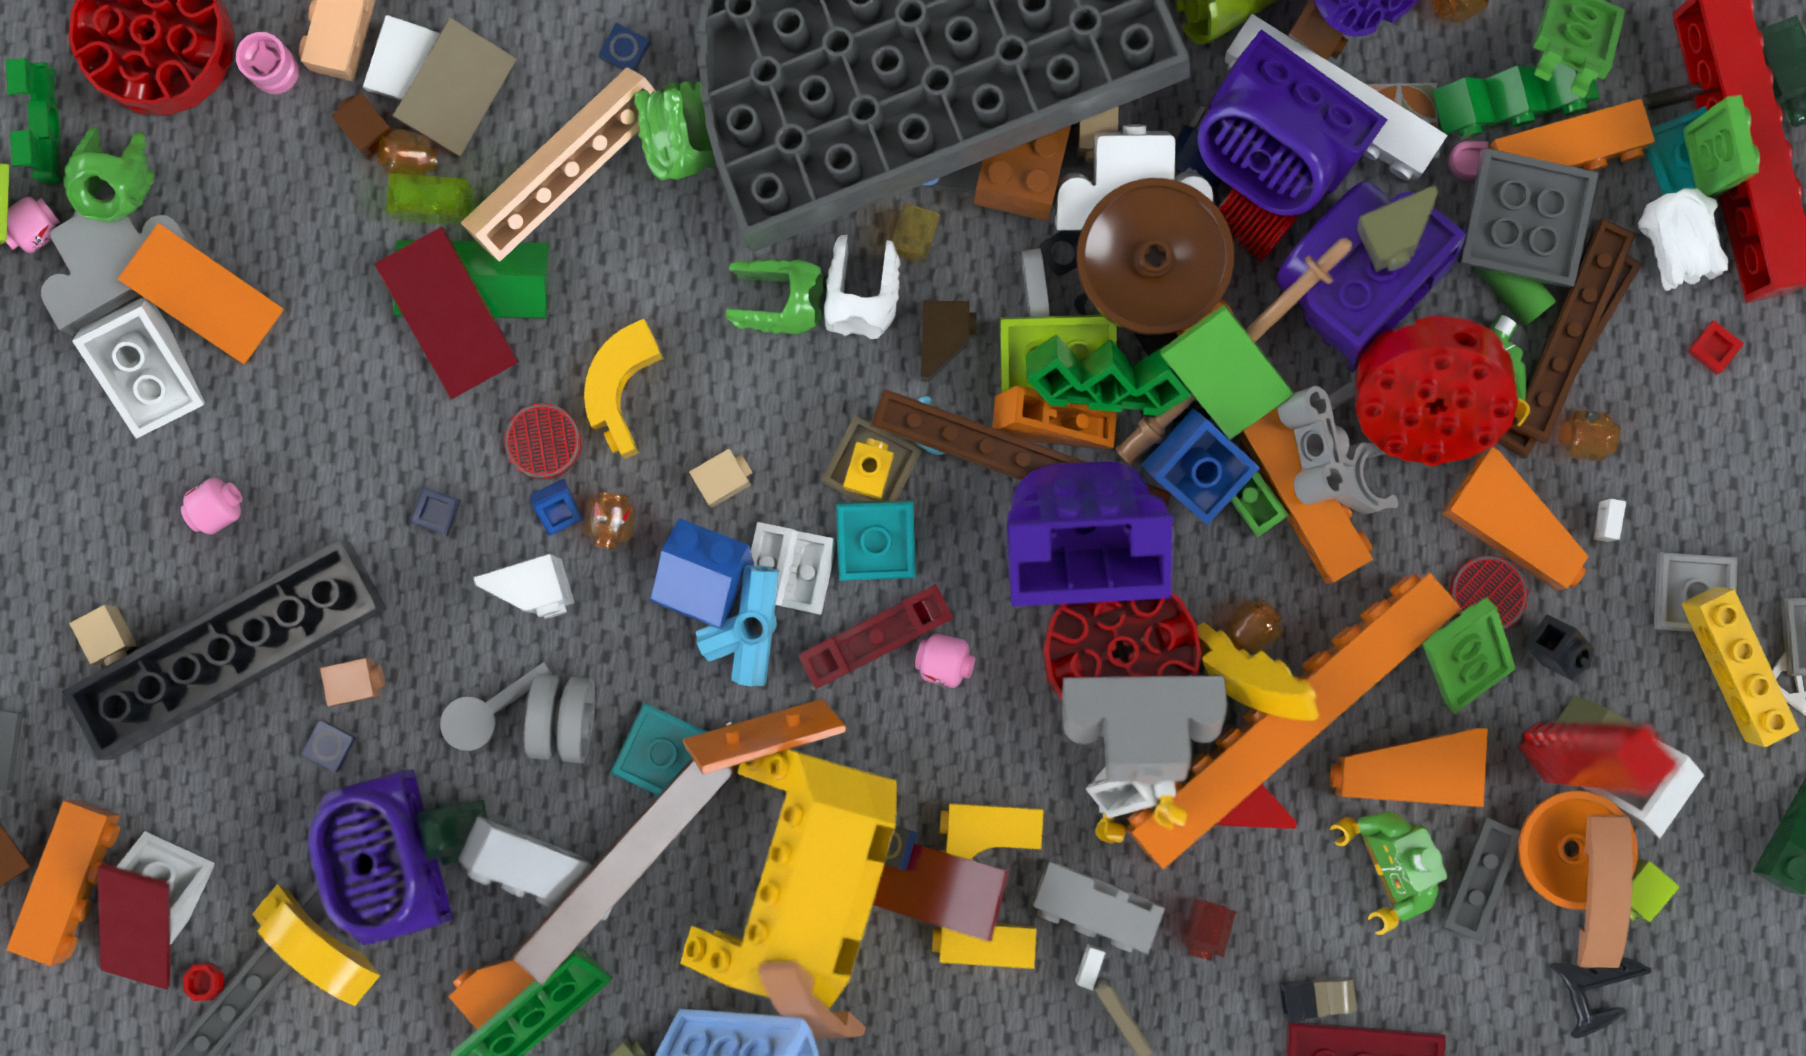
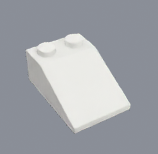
[72,297,205,439]

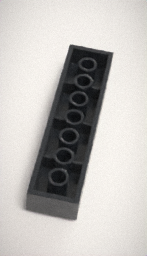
[62,539,387,761]

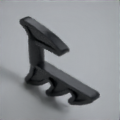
[1551,957,1652,1039]

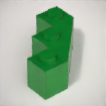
[1432,62,1600,140]
[1025,334,1192,416]

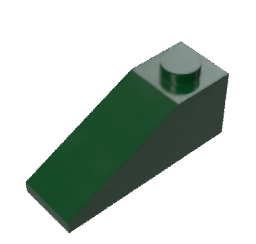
[1752,778,1806,896]

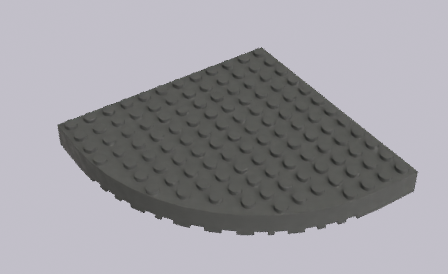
[698,0,1190,252]

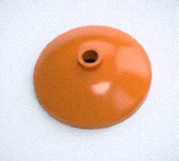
[1518,791,1638,910]

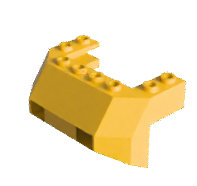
[680,748,897,1009]

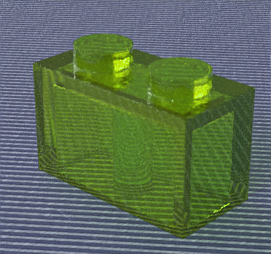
[386,174,474,225]

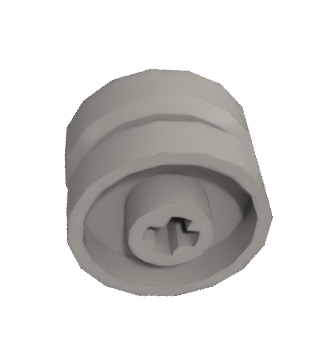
[524,673,595,763]

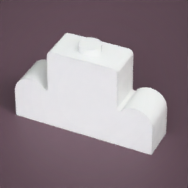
[1055,124,1213,230]

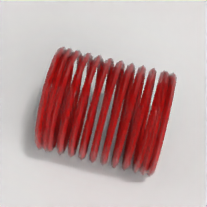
[1218,188,1299,263]

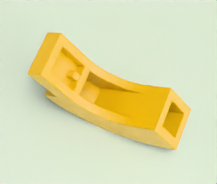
[584,319,664,459]
[252,884,380,1006]

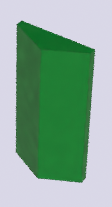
[393,240,549,319]
[450,948,613,1056]

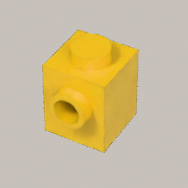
[843,438,894,501]

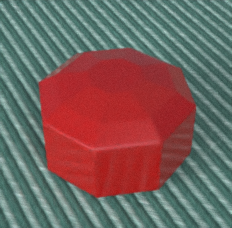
[183,963,224,1001]

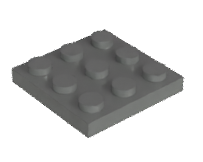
[1457,148,1599,288]

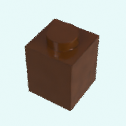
[332,92,398,160]

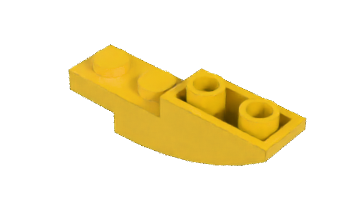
[1197,622,1320,721]

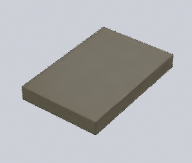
[392,17,517,157]

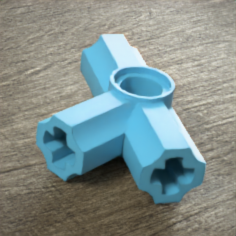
[696,565,780,686]

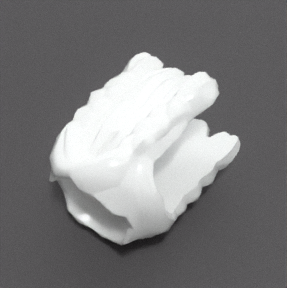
[1638,188,1728,291]
[824,235,901,339]

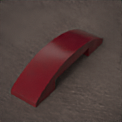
[798,584,954,690]

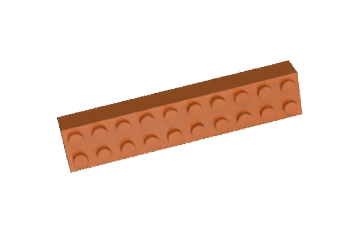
[1125,573,1462,869]

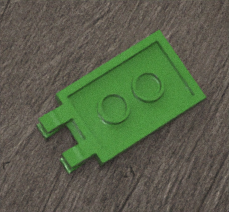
[1533,0,1625,98]

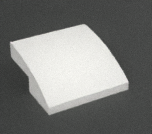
[363,15,440,101]
[740,522,837,615]

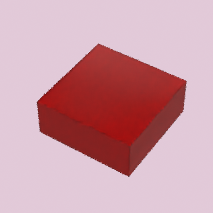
[1686,320,1744,375]

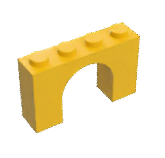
[932,802,1044,969]

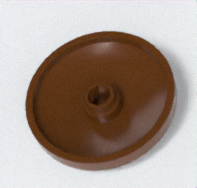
[1076,178,1234,336]

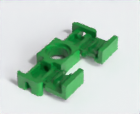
[5,58,63,185]

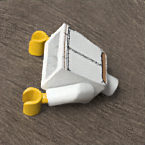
[1086,767,1187,844]

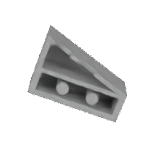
[1031,860,1165,954]

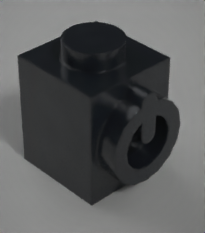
[1525,614,1595,681]

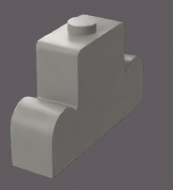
[41,195,199,336]
[1062,676,1227,785]

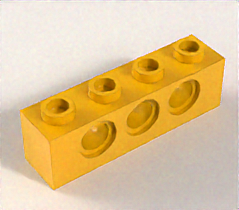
[1681,586,1799,747]

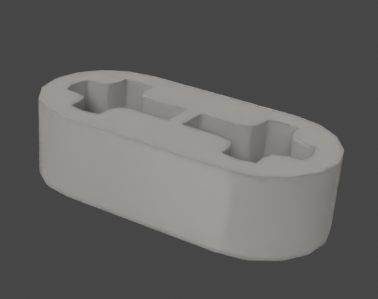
[1021,248,1050,317]

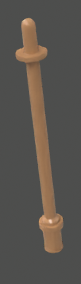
[1116,238,1352,465]

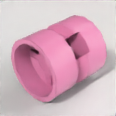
[236,32,299,94]

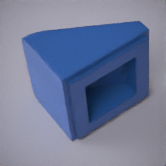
[530,479,584,536]

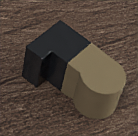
[1279,977,1357,1023]

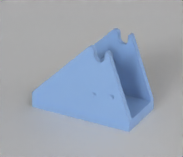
[655,1009,819,1056]

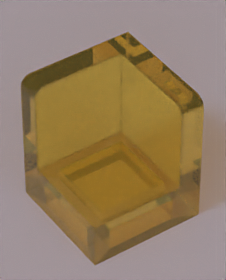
[892,203,940,264]

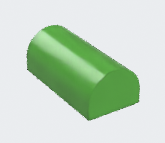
[1475,268,1556,326]
[1230,452,1289,538]

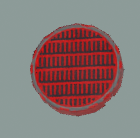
[504,403,582,480]
[1449,555,1529,629]

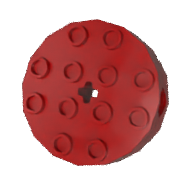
[68,0,235,116]
[1355,315,1518,466]
[1042,592,1202,704]

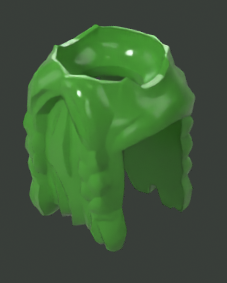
[634,81,716,181]
[64,127,154,223]
[726,258,824,335]

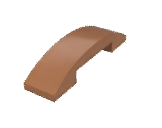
[1577,814,1633,968]
[759,961,865,1039]

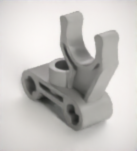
[1277,386,1398,515]

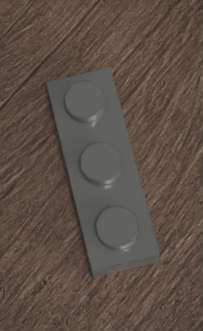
[1441,817,1520,942]

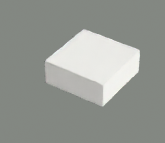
[1593,499,1626,542]
[1075,943,1105,990]

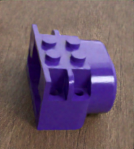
[1198,29,1388,216]
[1276,181,1466,373]
[1006,461,1172,607]
[308,769,454,945]

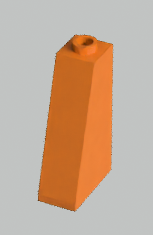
[1441,447,1589,591]
[1330,728,1488,807]

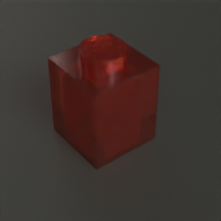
[1181,897,1236,961]

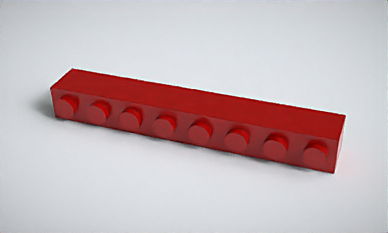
[1516,721,1681,795]

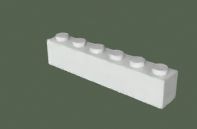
[1225,14,1448,182]

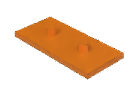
[118,222,284,364]
[683,699,846,774]

